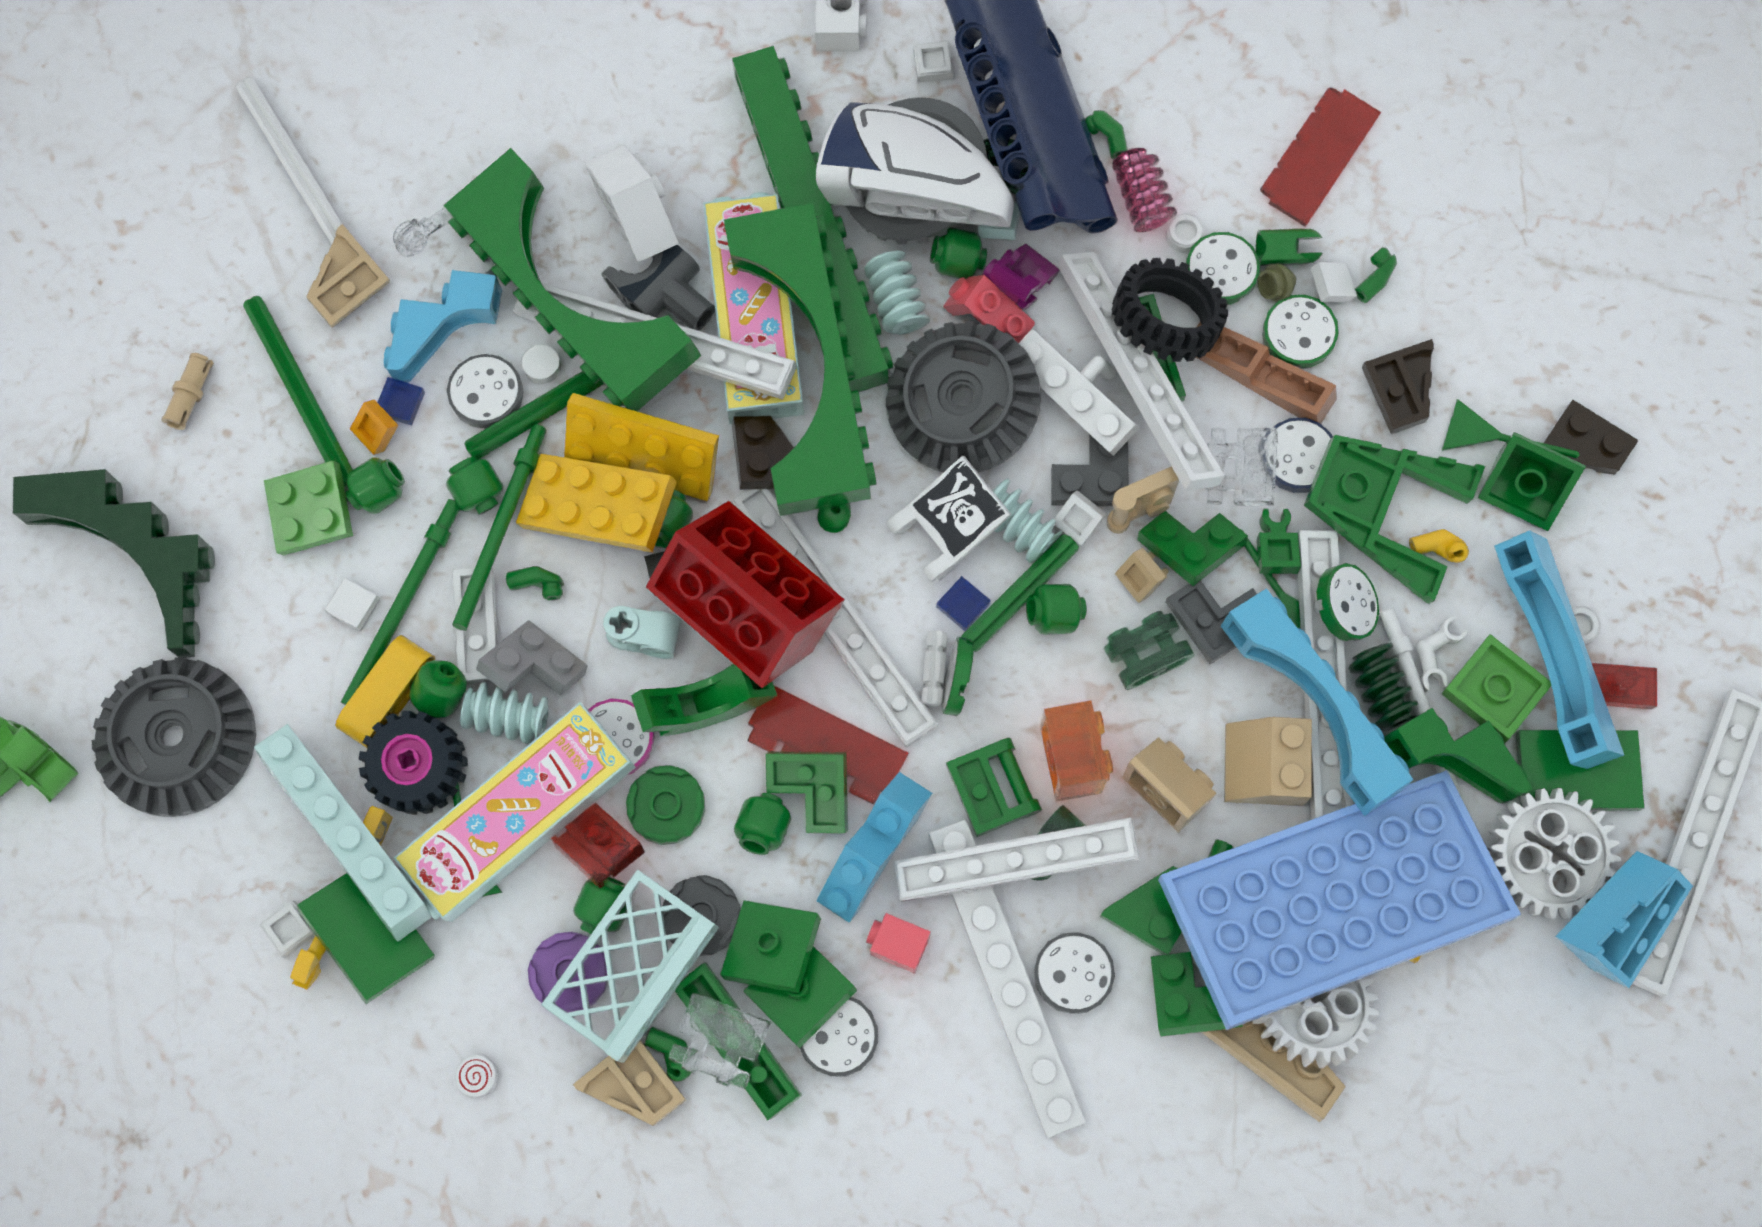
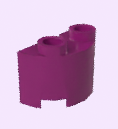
[982,243,1060,310]

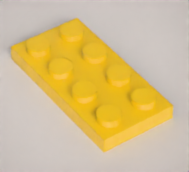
[564,393,719,501]
[516,454,677,553]

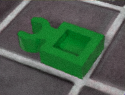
[1256,509,1301,574]

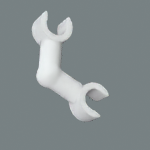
[1416,616,1468,693]

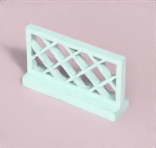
[541,869,719,1063]

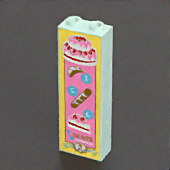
[703,192,804,424]
[394,702,636,922]

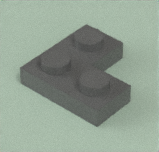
[1051,434,1129,506]
[1165,581,1257,664]

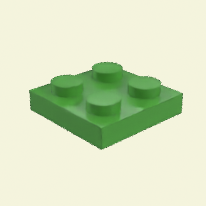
[264,461,353,556]
[1441,634,1551,744]

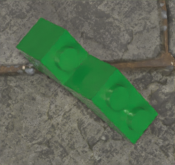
[1384,708,1533,803]

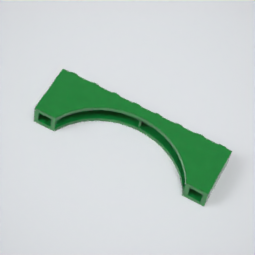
[443,148,702,411]
[724,203,877,516]

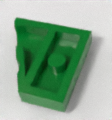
[1100,866,1182,955]

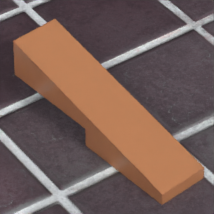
[1196,322,1337,424]

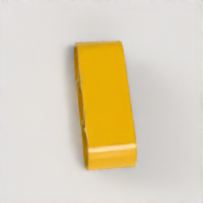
[335,635,435,748]

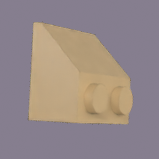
[1224,717,1312,806]
[1122,737,1216,833]

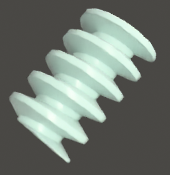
[864,250,930,335]
[992,478,1063,563]
[460,682,548,744]

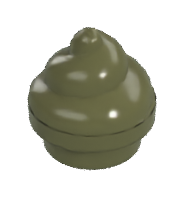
[1257,264,1296,302]

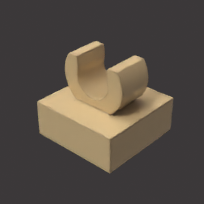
[1115,547,1169,603]

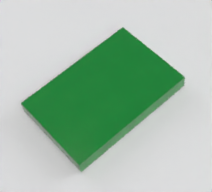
[1516,730,1645,811]
[297,873,434,1004]

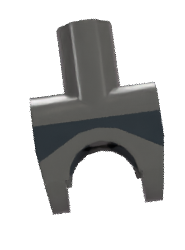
[602,245,715,331]

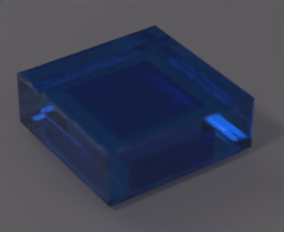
[377,377,425,426]
[936,576,991,631]

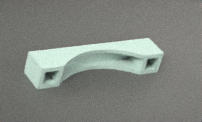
[254,724,431,942]

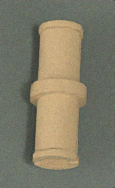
[161,353,214,430]

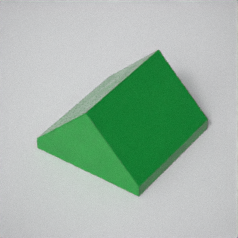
[1478,432,1586,531]

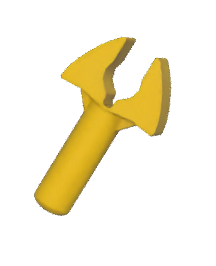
[290,935,326,990]

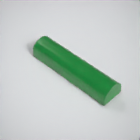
[675,962,802,1120]

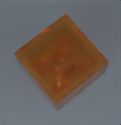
[1040,700,1113,802]

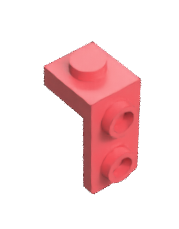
[943,275,1035,343]

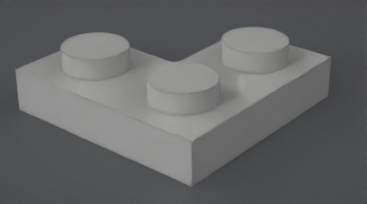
[476,620,588,695]

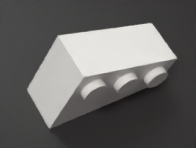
[585,144,679,263]

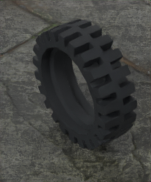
[1112,258,1228,362]

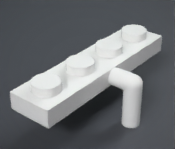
[1019,328,1140,456]

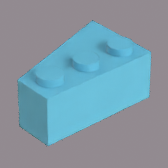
[1556,851,1693,988]

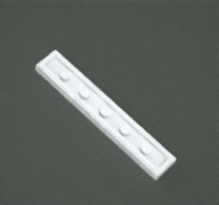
[894,818,1139,902]

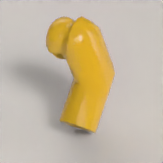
[1409,529,1469,563]

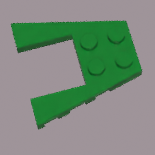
[1304,435,1485,604]

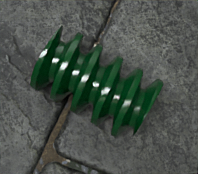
[1348,643,1419,731]

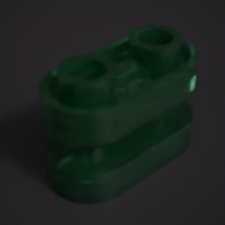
[1103,611,1195,690]

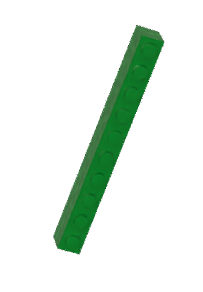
[732,46,893,392]

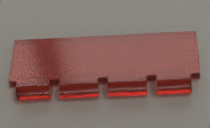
[1260,87,1381,227]
[748,686,909,804]

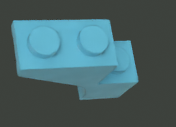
[384,270,502,384]
[816,772,933,923]

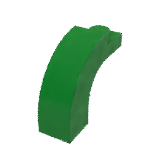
[631,664,777,736]

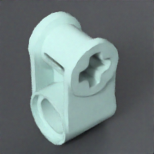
[603,606,681,659]

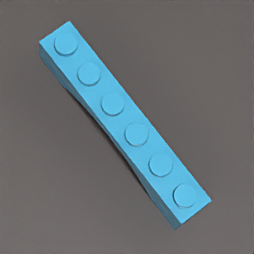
[1494,530,1624,769]
[1221,588,1414,816]

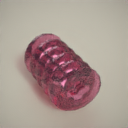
[1112,148,1177,232]

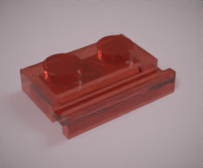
[551,803,645,889]

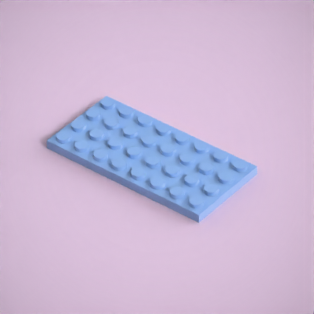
[1158,770,1521,1030]

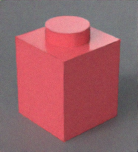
[866,913,931,974]

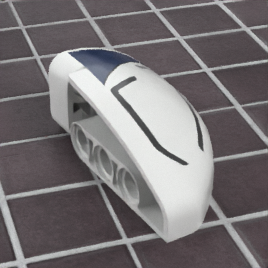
[816,102,1014,228]

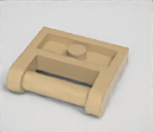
[1107,466,1179,534]

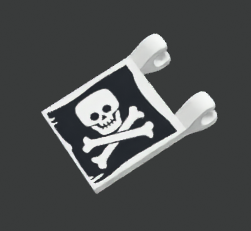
[886,456,1012,581]

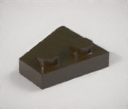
[1362,339,1434,434]
[1543,400,1639,475]
[732,416,794,490]

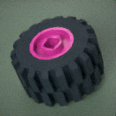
[358,711,468,815]

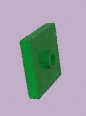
[720,900,821,993]
[743,946,857,1049]

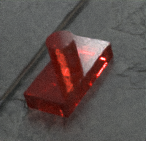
[1592,663,1657,709]

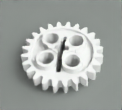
[1487,788,1621,919]
[1252,979,1380,1069]

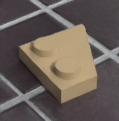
[306,224,390,328]
[573,1040,686,1126]

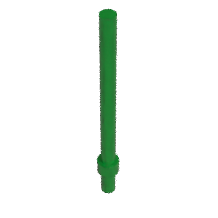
[452,424,547,631]
[340,499,460,705]

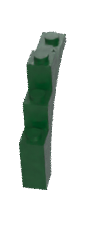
[13,469,215,658]

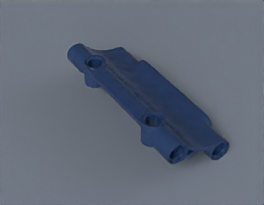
[945,0,1118,233]

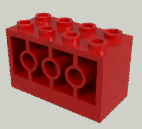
[646,501,845,688]

